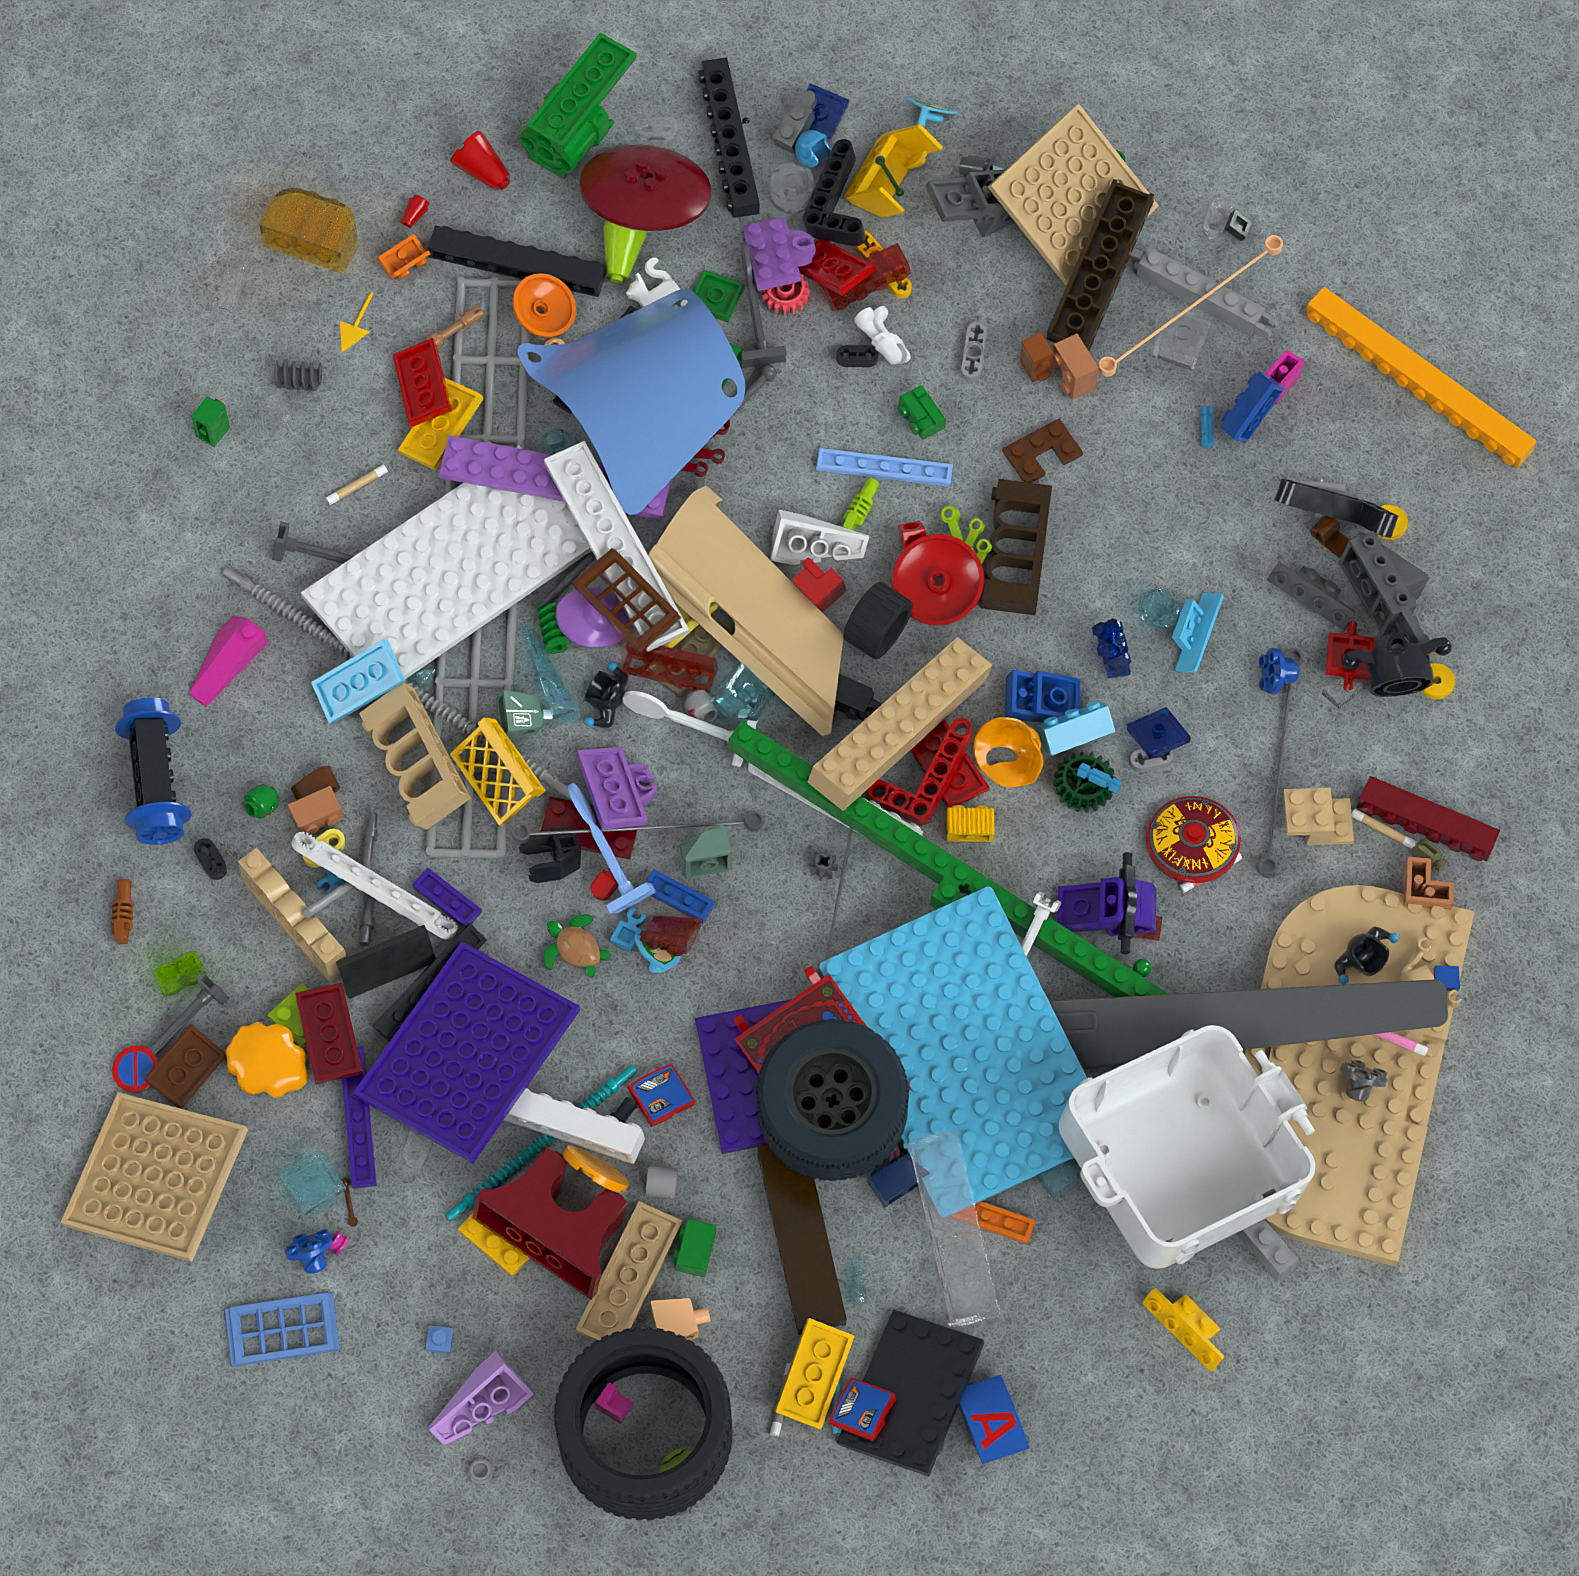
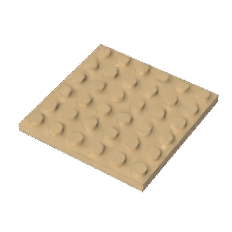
[988,103,1159,286]
[60,1092,248,1262]

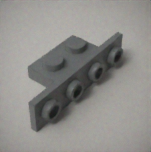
[1267,561,1355,630]

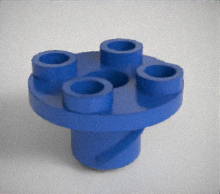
[1259,648,1299,694]
[285,1229,333,1274]

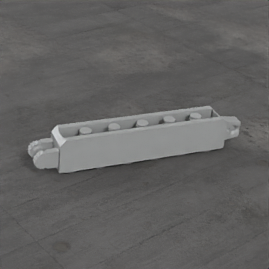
[1129,247,1279,339]

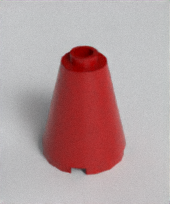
[450,131,510,191]

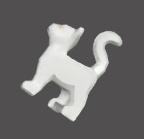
[626,258,688,308]

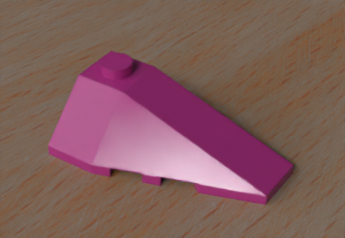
[189,616,268,707]

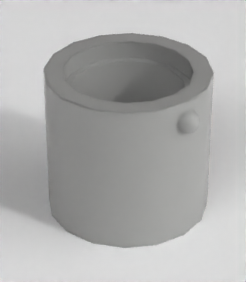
[646,1166,678,1200]

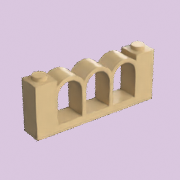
[359,683,471,830]
[238,847,346,983]

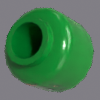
[243,784,279,819]

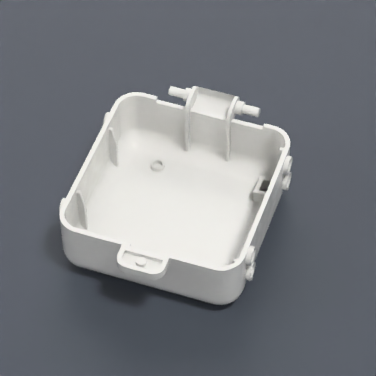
[1059,1025,1315,1269]

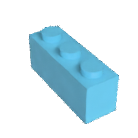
[1037,701,1115,755]

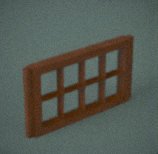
[572,548,681,653]

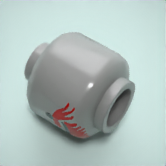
[684,690,718,723]

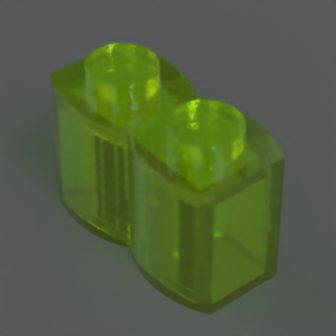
[153,951,206,997]

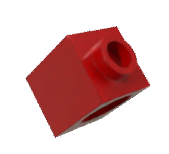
[898,521,926,550]

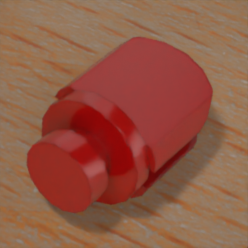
[590,868,619,901]

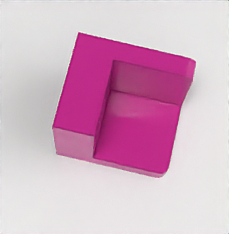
[595,1382,633,1424]

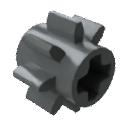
[809,850,838,881]

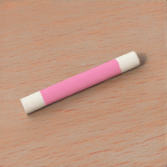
[1373,1032,1429,1056]

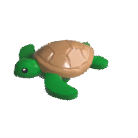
[543,914,611,978]

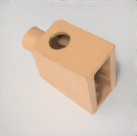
[651,1298,711,1340]

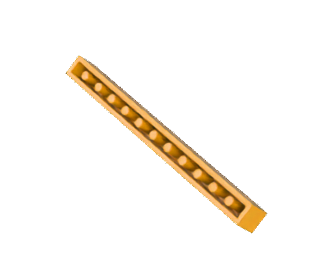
[1305,287,1537,468]

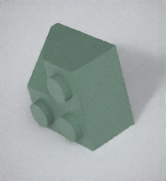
[680,826,732,879]

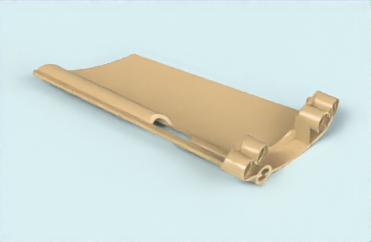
[648,486,843,736]

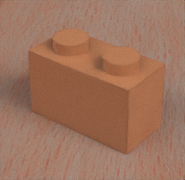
[287,786,344,835]

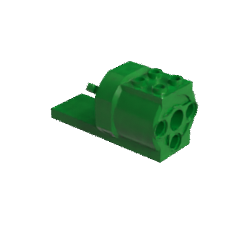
[519,33,636,179]

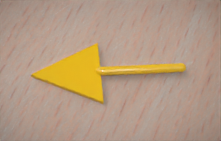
[340,292,374,353]

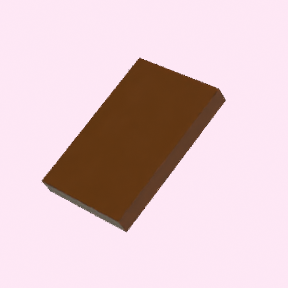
[143,1024,226,1109]

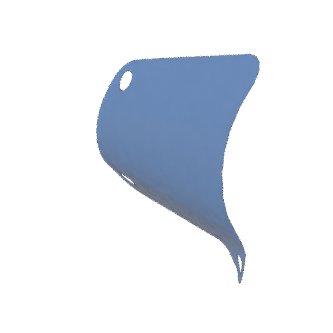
[518,289,745,515]

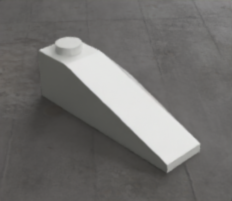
[770,510,869,565]

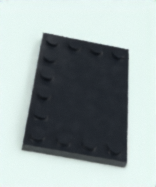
[837,1309,985,1477]

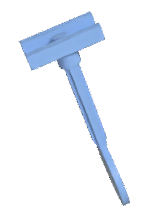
[568,783,656,915]

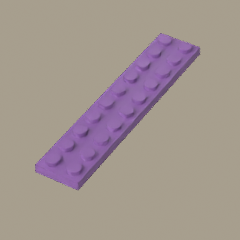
[439,435,671,520]

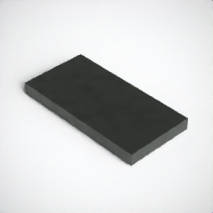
[336,925,436,999]

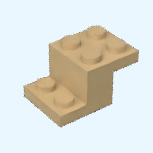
[1283,788,1354,845]

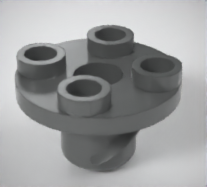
[1340,1059,1388,1102]

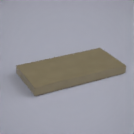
[644,614,735,698]

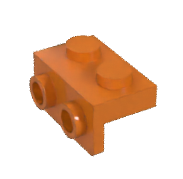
[377,234,431,280]

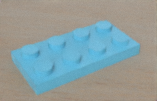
[311,640,405,724]

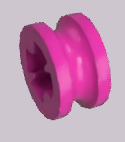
[327,1230,349,1255]

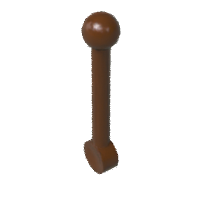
[340,1178,358,1227]

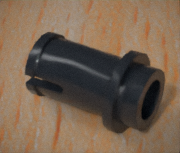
[610,1097,638,1124]

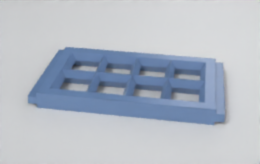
[225,1292,340,1367]

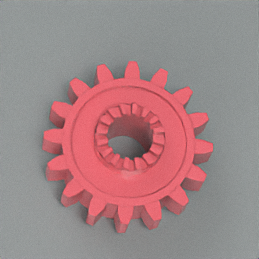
[761,274,810,316]

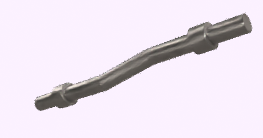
[359,812,378,946]

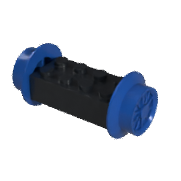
[115,698,192,845]

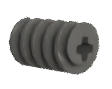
[274,360,322,391]

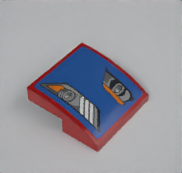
[627,1063,696,1127]
[829,1377,896,1441]

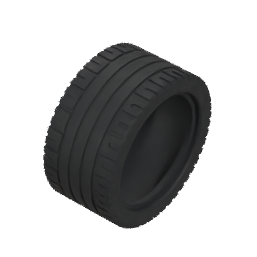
[554,1327,733,1521]

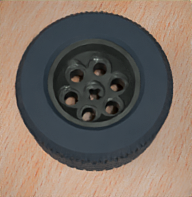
[756,1019,909,1181]

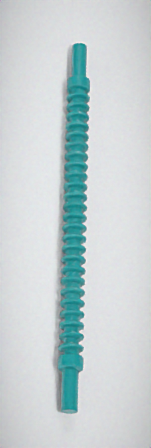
[444,1065,637,1222]

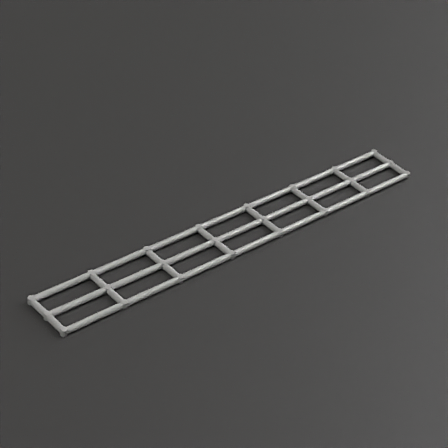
[425,276,530,859]

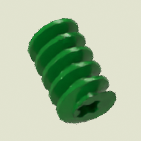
[536,603,572,654]

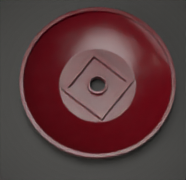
[579,145,711,231]

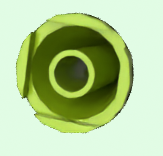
[603,221,647,284]

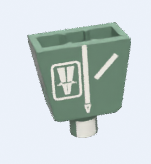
[496,690,552,739]

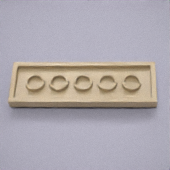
[576,1201,683,1341]

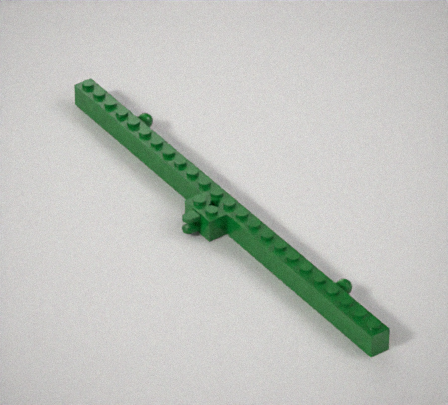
[728,721,1168,997]

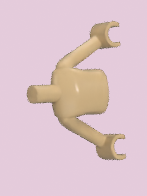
[1400,937,1462,1008]

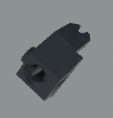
[519,828,581,883]

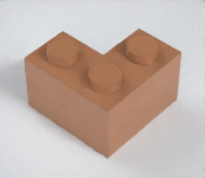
[1053,334,1099,400]
[1403,857,1454,910]

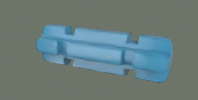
[1200,406,1214,448]
[1077,763,1122,793]

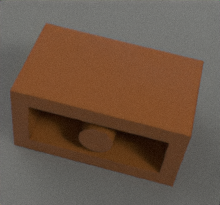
[1020,332,1054,382]

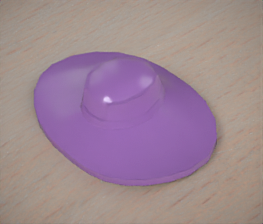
[555,588,633,648]

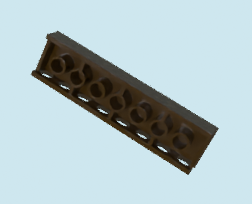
[1046,179,1154,351]
[757,1144,847,1335]

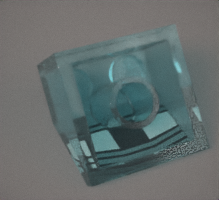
[709,663,775,721]

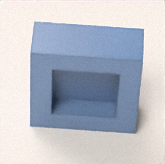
[426,1325,454,1354]

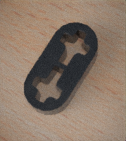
[836,345,879,367]
[194,838,227,880]

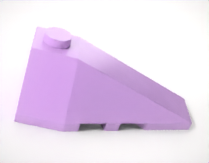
[428,1351,534,1445]

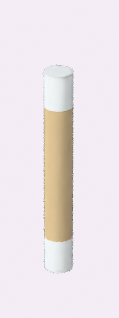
[325,464,388,505]
[1352,809,1417,849]

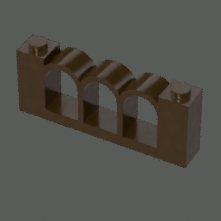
[980,479,1052,615]

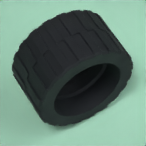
[843,582,913,659]

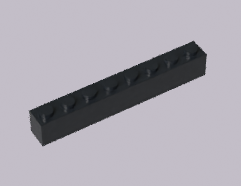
[428,225,606,297]

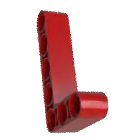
[868,718,973,825]

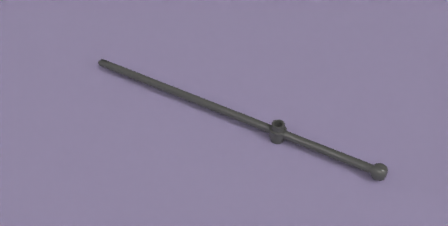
[537,364,777,608]

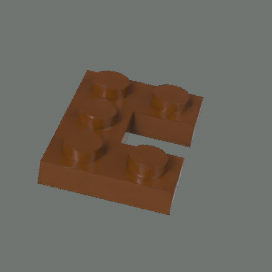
[1002,418,1083,483]

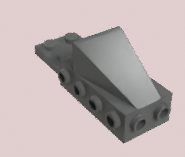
[925,169,1015,238]
[1339,531,1430,650]

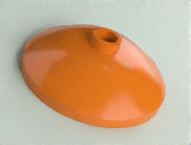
[512,273,576,338]

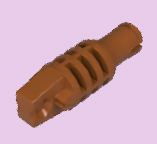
[111,879,134,945]

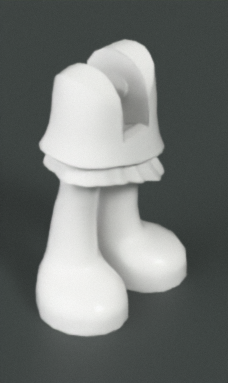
[854,306,910,365]

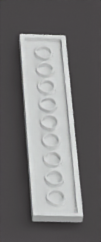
[544,441,689,652]

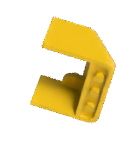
[844,124,943,218]

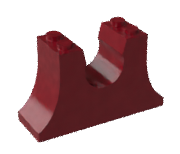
[472,1148,627,1300]

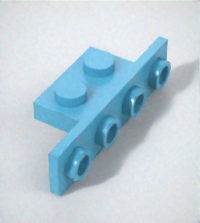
[1172,593,1224,673]

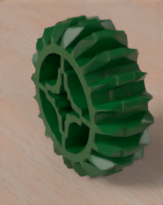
[1053,751,1116,813]

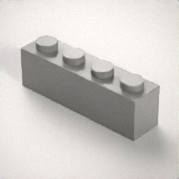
[1236,1219,1298,1282]

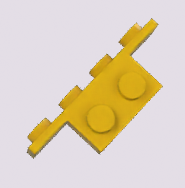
[1142,1288,1224,1372]

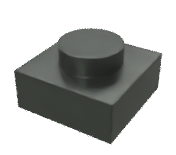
[1225,210,1252,241]

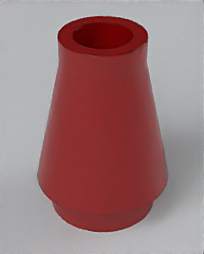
[400,194,429,228]

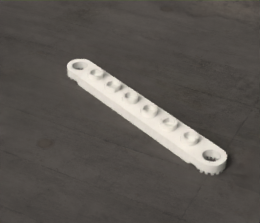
[291,832,458,939]

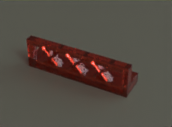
[622,641,718,693]

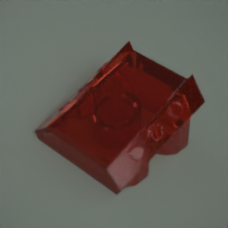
[640,916,702,956]

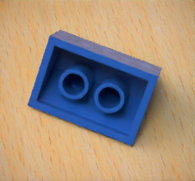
[1220,371,1285,443]

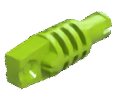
[842,478,879,531]

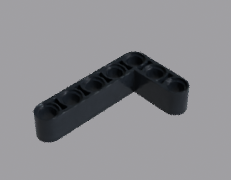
[802,139,866,246]
[1274,478,1399,538]

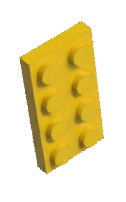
[398,378,484,471]
[774,1318,855,1430]

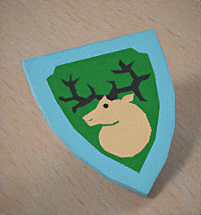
[905,97,957,128]
[634,935,682,973]

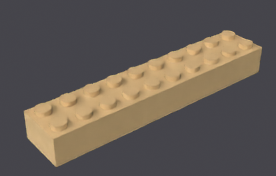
[808,637,992,811]

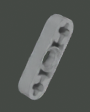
[961,322,987,382]

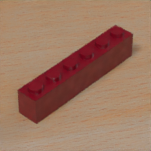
[1357,776,1500,862]

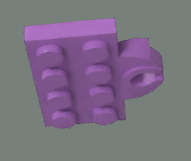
[743,217,816,291]
[576,747,657,830]

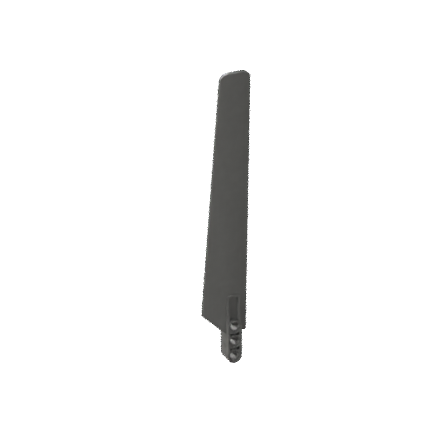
[1049,979,1448,1069]

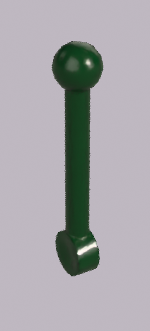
[875,156,904,196]

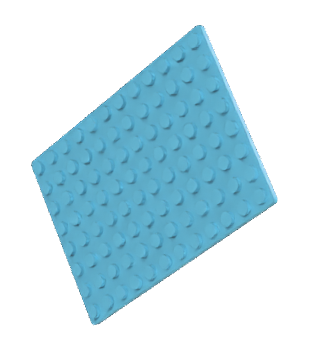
[820,887,1087,1218]

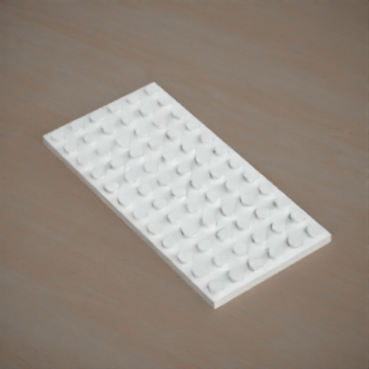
[301,445,592,679]

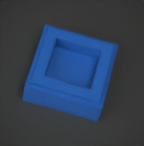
[1434,966,1460,991]

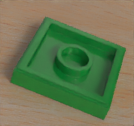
[694,270,745,323]

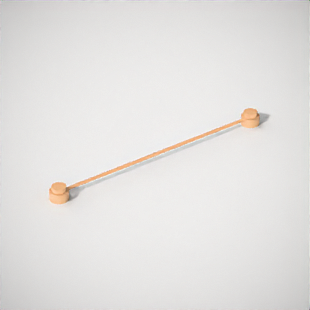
[1099,235,1283,377]

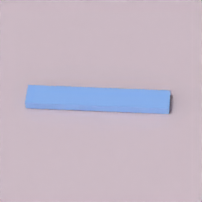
[816,448,953,487]

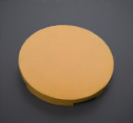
[563,1145,630,1193]

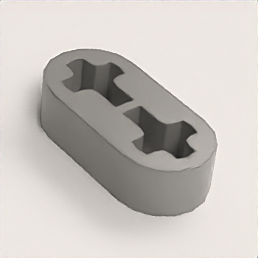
[1130,745,1174,772]

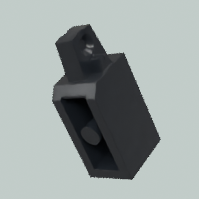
[834,674,882,721]

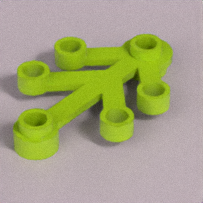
[941,505,992,564]

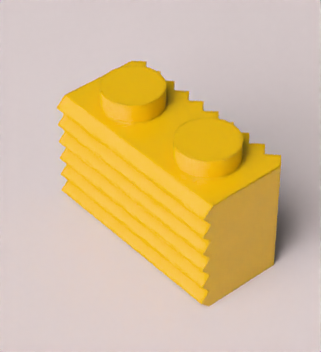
[946,805,994,842]

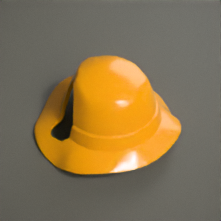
[973,717,1043,787]

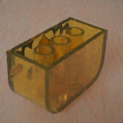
[259,188,359,275]

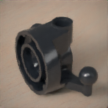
[1342,634,1452,697]

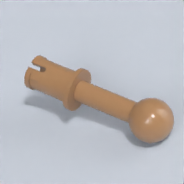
[427,304,486,349]

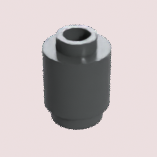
[959,155,993,177]

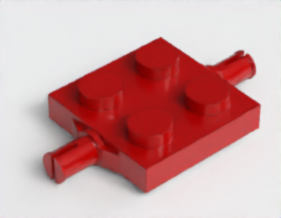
[1325,621,1375,690]

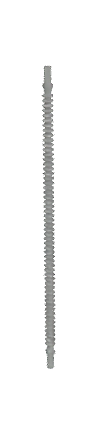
[223,567,572,800]

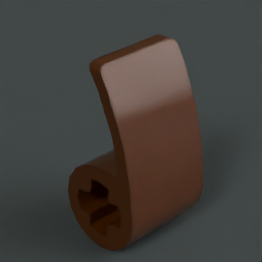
[1310,516,1350,558]
[291,766,340,800]

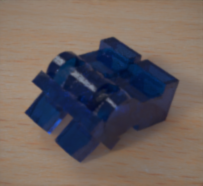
[1092,618,1131,679]

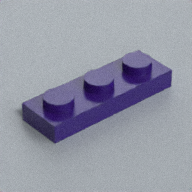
[412,868,482,928]

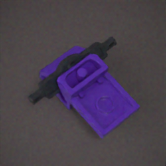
[1057,852,1157,954]

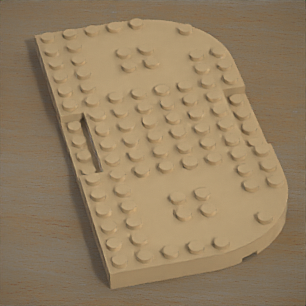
[1245,885,1475,1267]

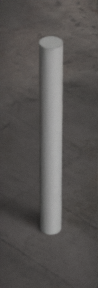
[303,881,355,918]

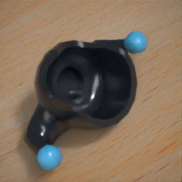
[584,661,628,728]
[1334,926,1399,984]

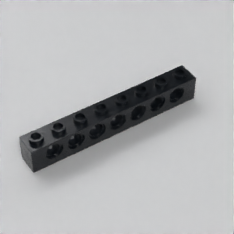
[698,57,760,218]

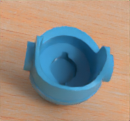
[795,130,832,168]

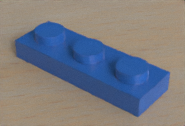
[645,869,715,924]

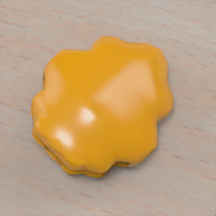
[225,1022,309,1098]

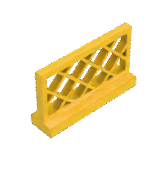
[450,717,546,826]

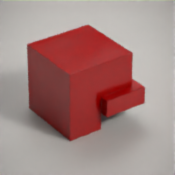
[792,557,847,612]

